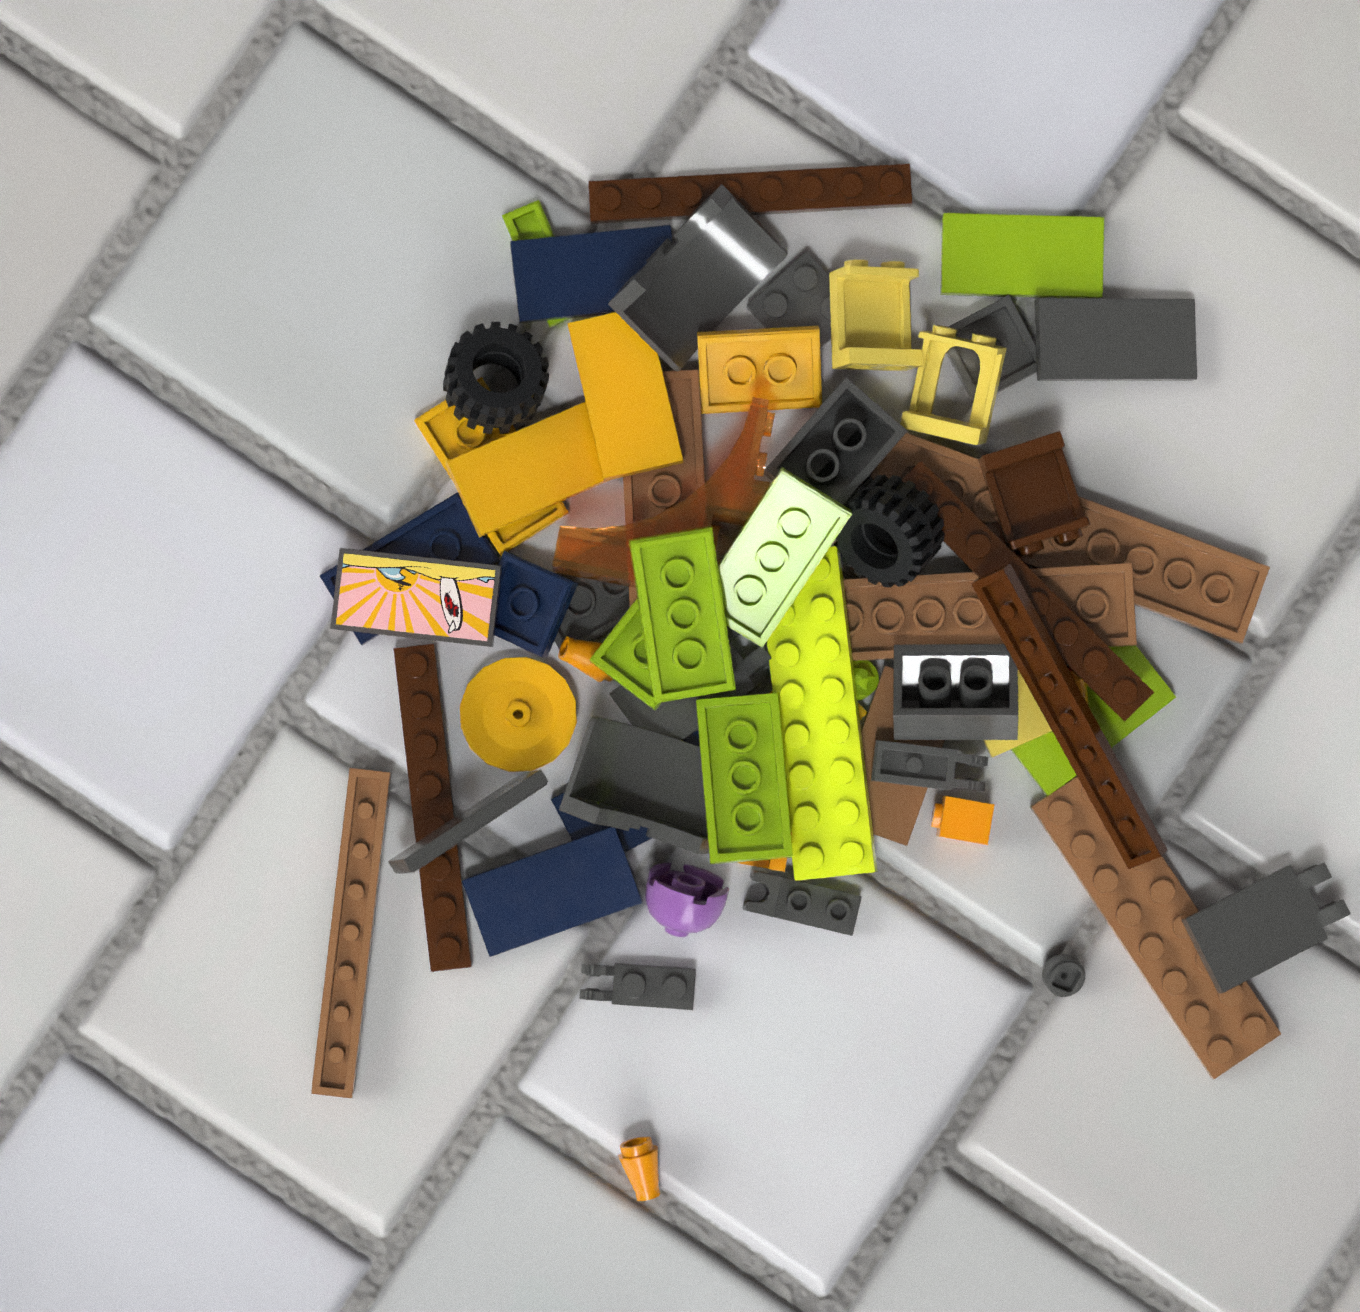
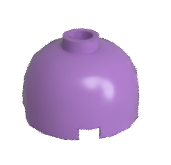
[645,863,729,937]

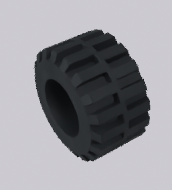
[443,322,549,434]
[834,474,945,588]

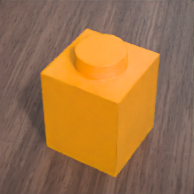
[931,796,995,845]

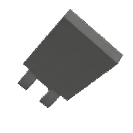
[609,626,772,741]
[1181,863,1351,994]

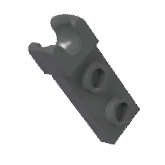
[742,870,862,936]

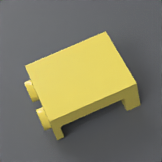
[829,260,923,371]

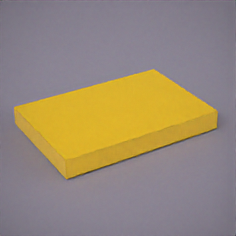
[697,325,822,414]

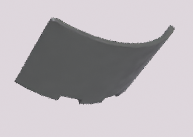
[608,184,788,371]
[559,716,709,854]

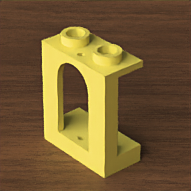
[900,325,1007,445]

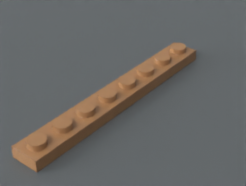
[311,768,392,1098]

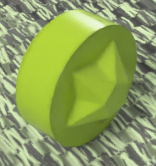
[853,660,879,700]

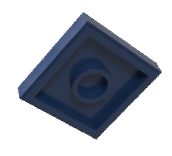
[495,551,578,658]

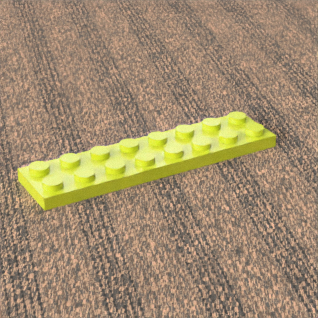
[767,546,878,881]

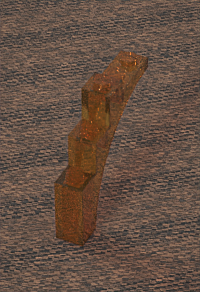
[552,397,775,588]

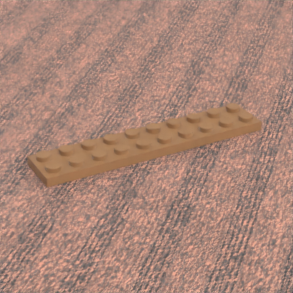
[869,433,1270,644]

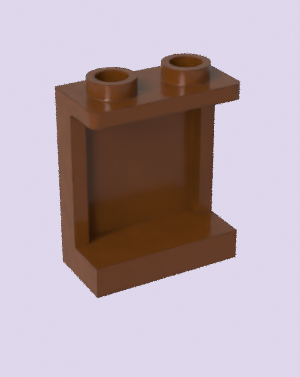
[978,431,1091,556]

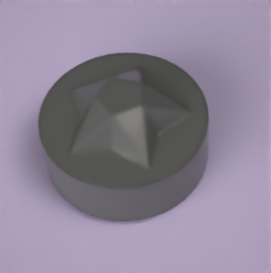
[1042,954,1086,997]

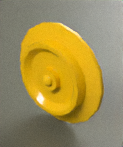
[460,657,577,772]

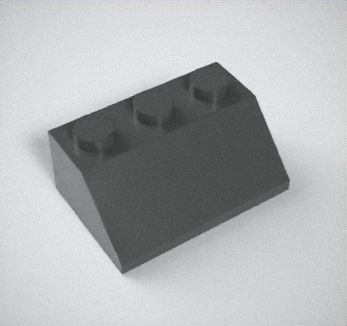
[764,377,907,505]
[893,644,1018,740]

